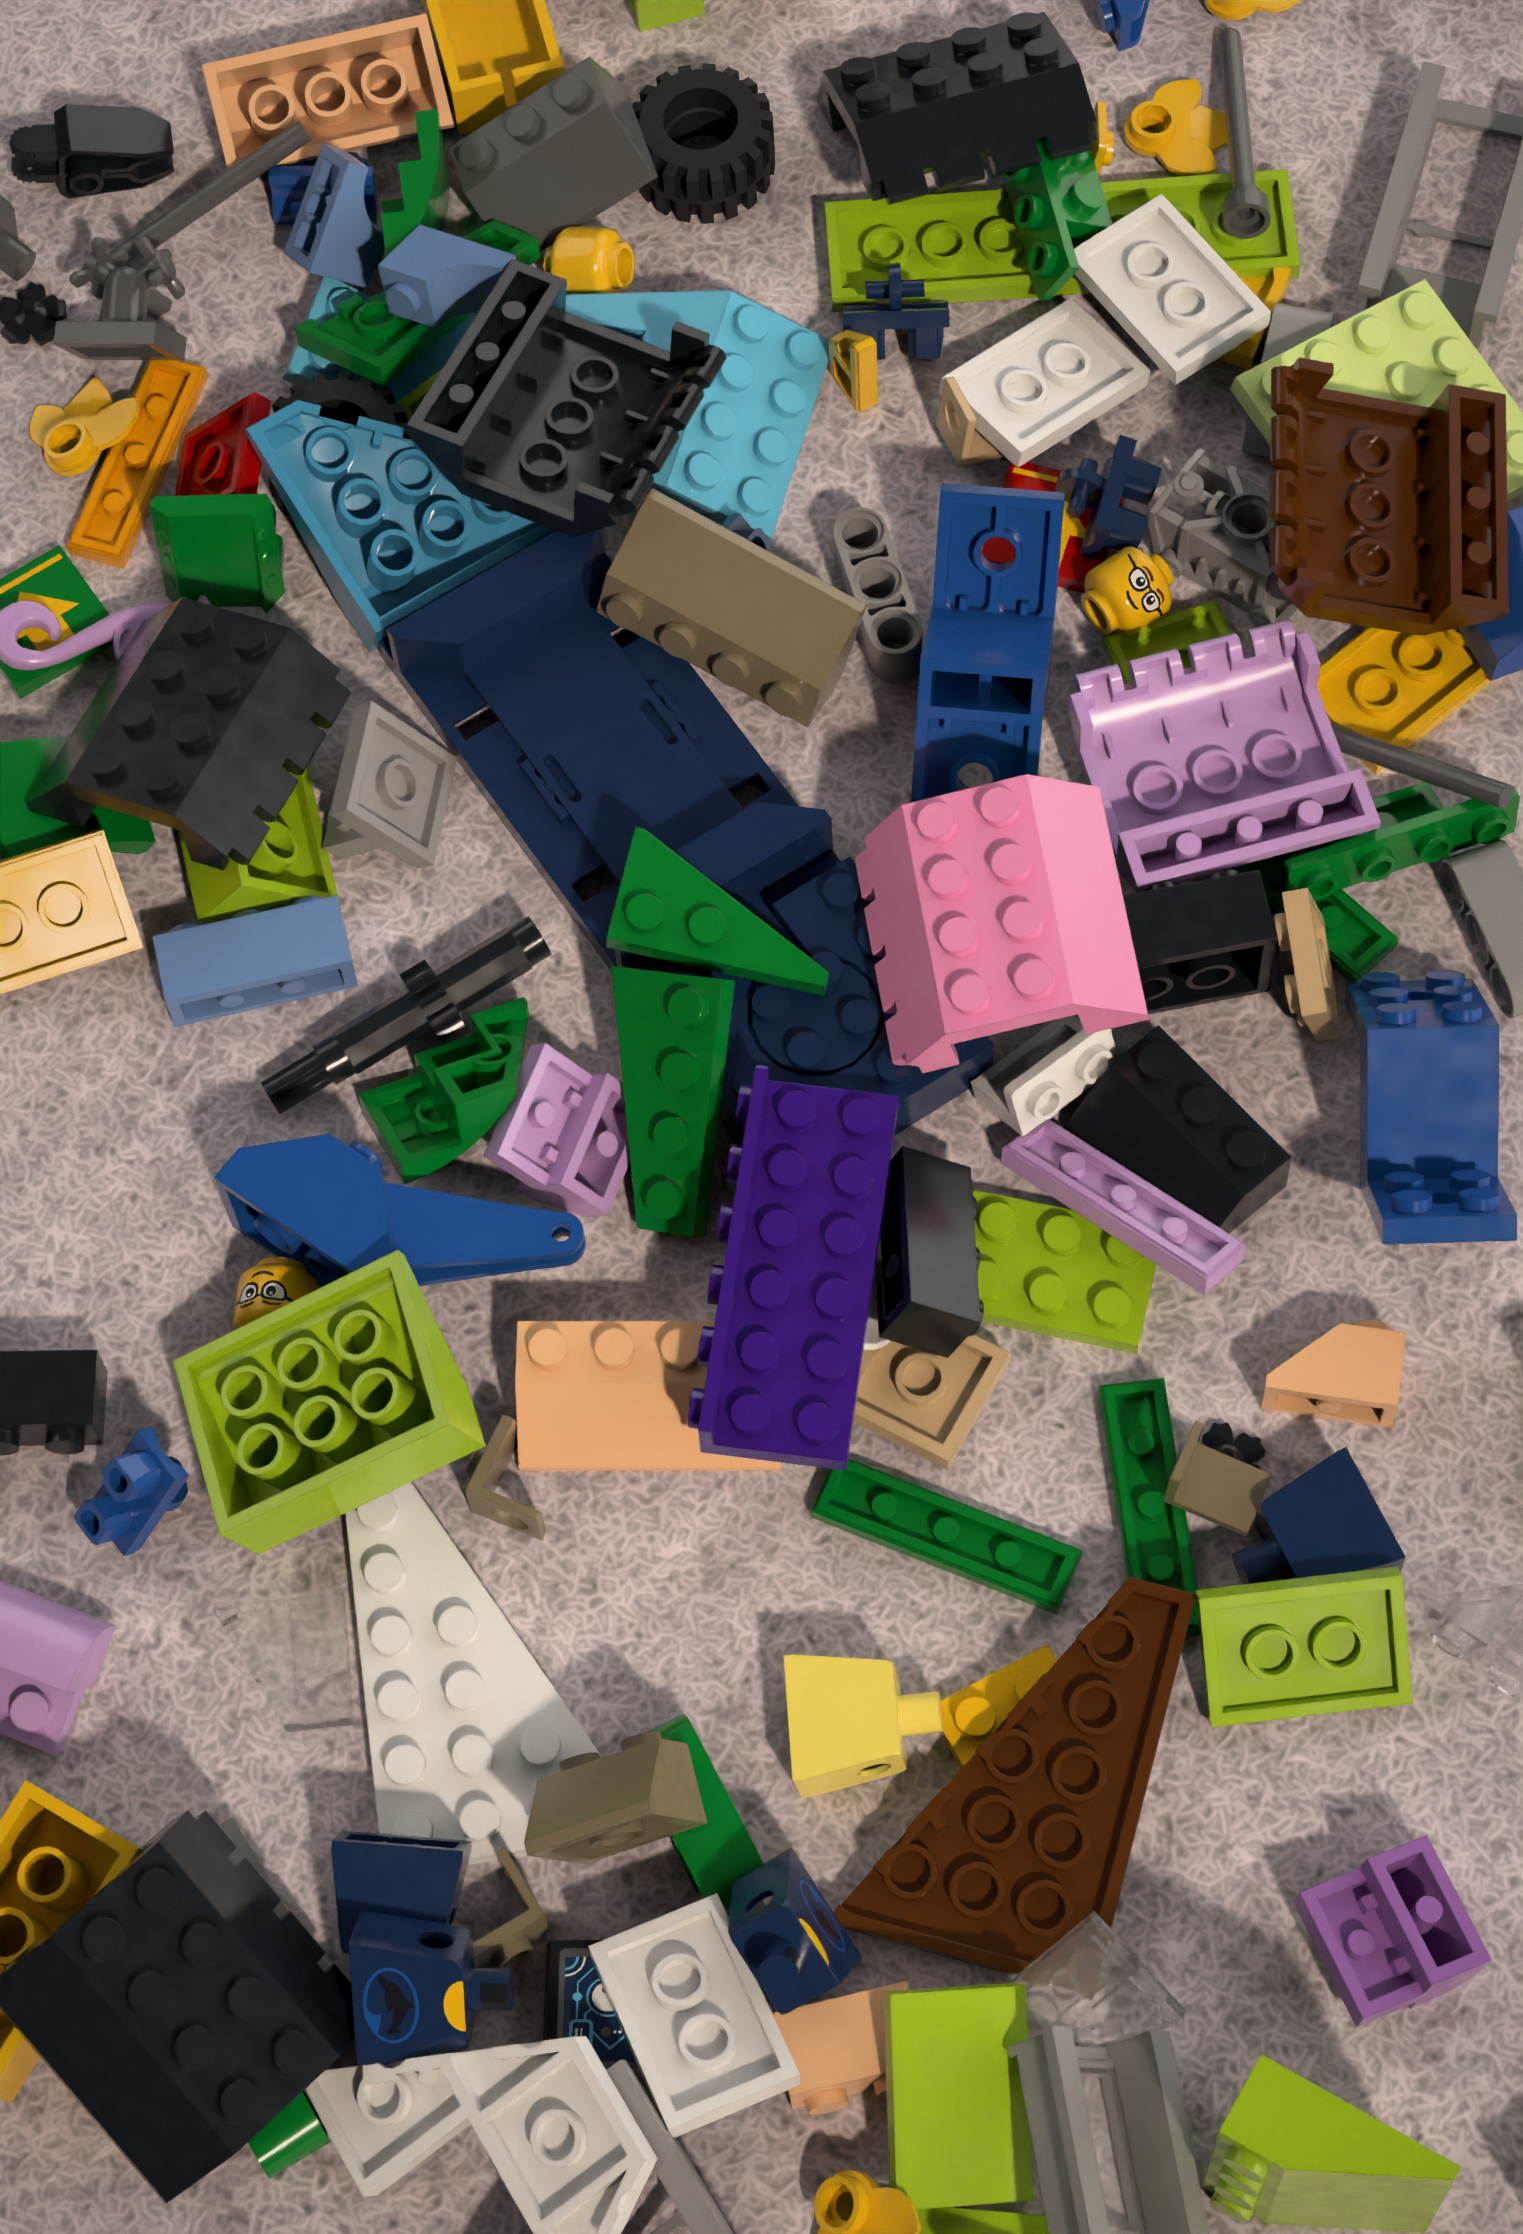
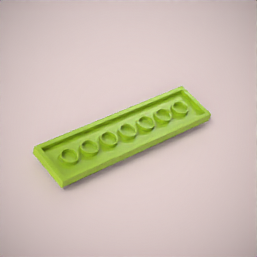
[824,169,1301,312]

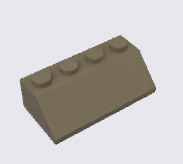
[596,488,867,728]

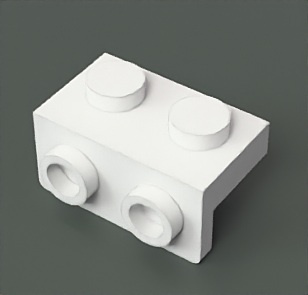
[971,1015,1118,1137]

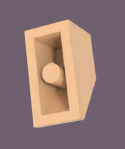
[1261,1320,1406,1427]

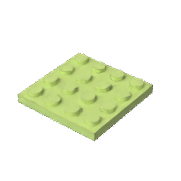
[1230,279,1523,502]

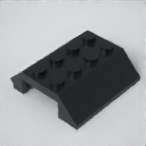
[817,12,1097,205]
[406,259,726,537]
[26,597,351,871]
[0,1810,355,2203]

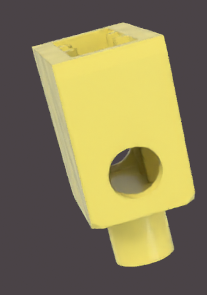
[783,1654,943,1797]

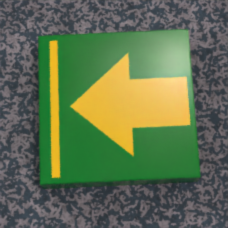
[0,545,113,699]

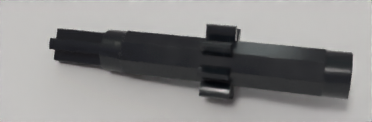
[261,916,552,1115]

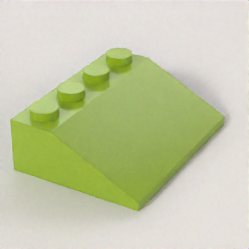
[173,1250,486,1555]
[1203,2054,1461,2233]

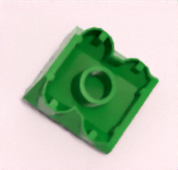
[149,494,285,614]

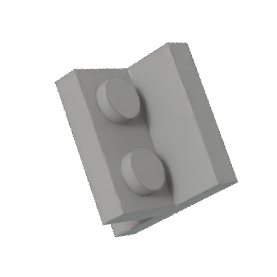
[322,700,457,868]

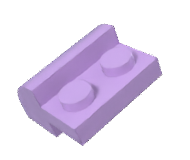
[483,1043,630,1217]
[0,1580,116,1755]

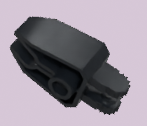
[10,104,174,199]

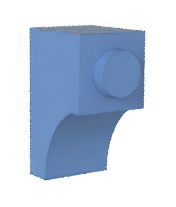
[284,143,384,288]
[378,225,516,328]

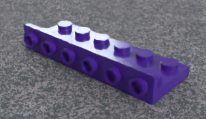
[688,1065,899,1471]

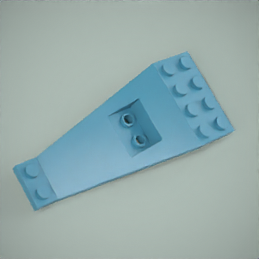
[282,276,830,540]

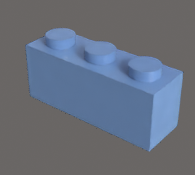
[152,895,358,1027]

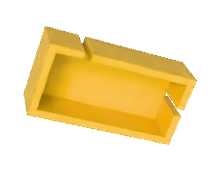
[421,0,565,135]

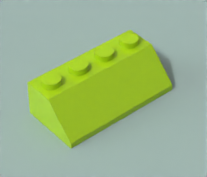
[178,767,340,923]

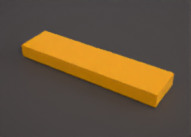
[66,360,209,569]

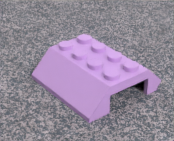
[1066,619,1381,893]

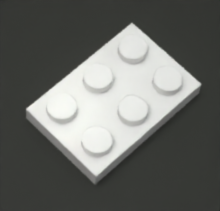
[1074,194,1271,385]
[938,298,1151,468]
[588,1893,801,2138]

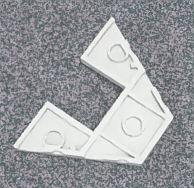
[304,2036,658,2234]

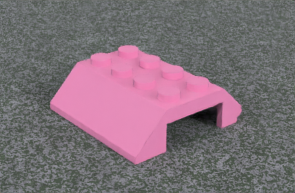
[855,774,1149,1073]

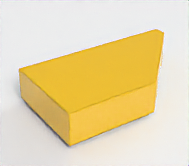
[829,329,878,412]

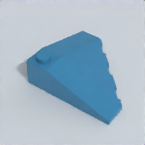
[245,400,555,653]

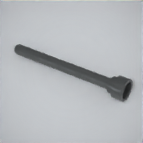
[1218,27,1271,239]

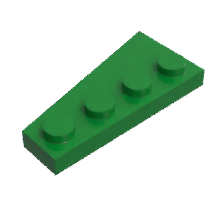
[294,220,541,386]
[611,966,735,1237]

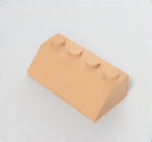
[202,13,454,169]
[515,1321,782,1471]

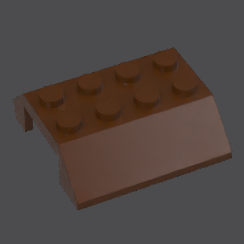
[1269,357,1509,636]

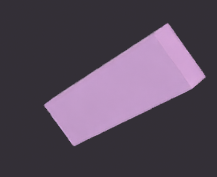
[1001,1119,1246,1295]

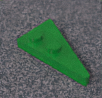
[606,827,829,996]

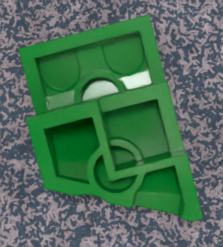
[381,109,450,257]
[0,737,156,859]
[358,997,529,1184]

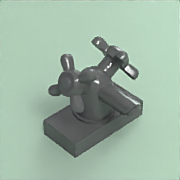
[53,237,187,361]

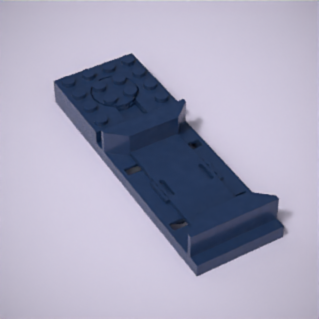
[378,529,994,1145]

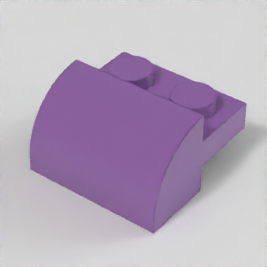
[1293,1835,1492,2027]

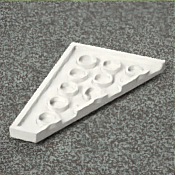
[345,1482,603,1865]

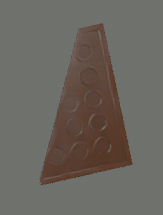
[834,1577,1196,1997]

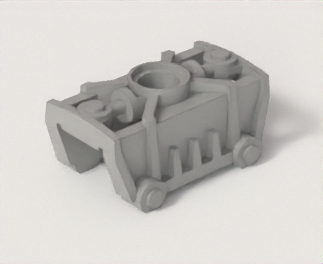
[1148,448,1298,627]

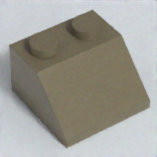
[524,1732,707,1864]

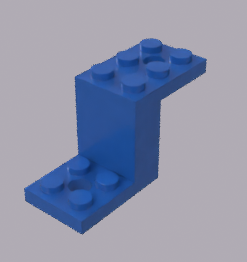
[911,483,1065,802]
[1346,970,1517,1245]

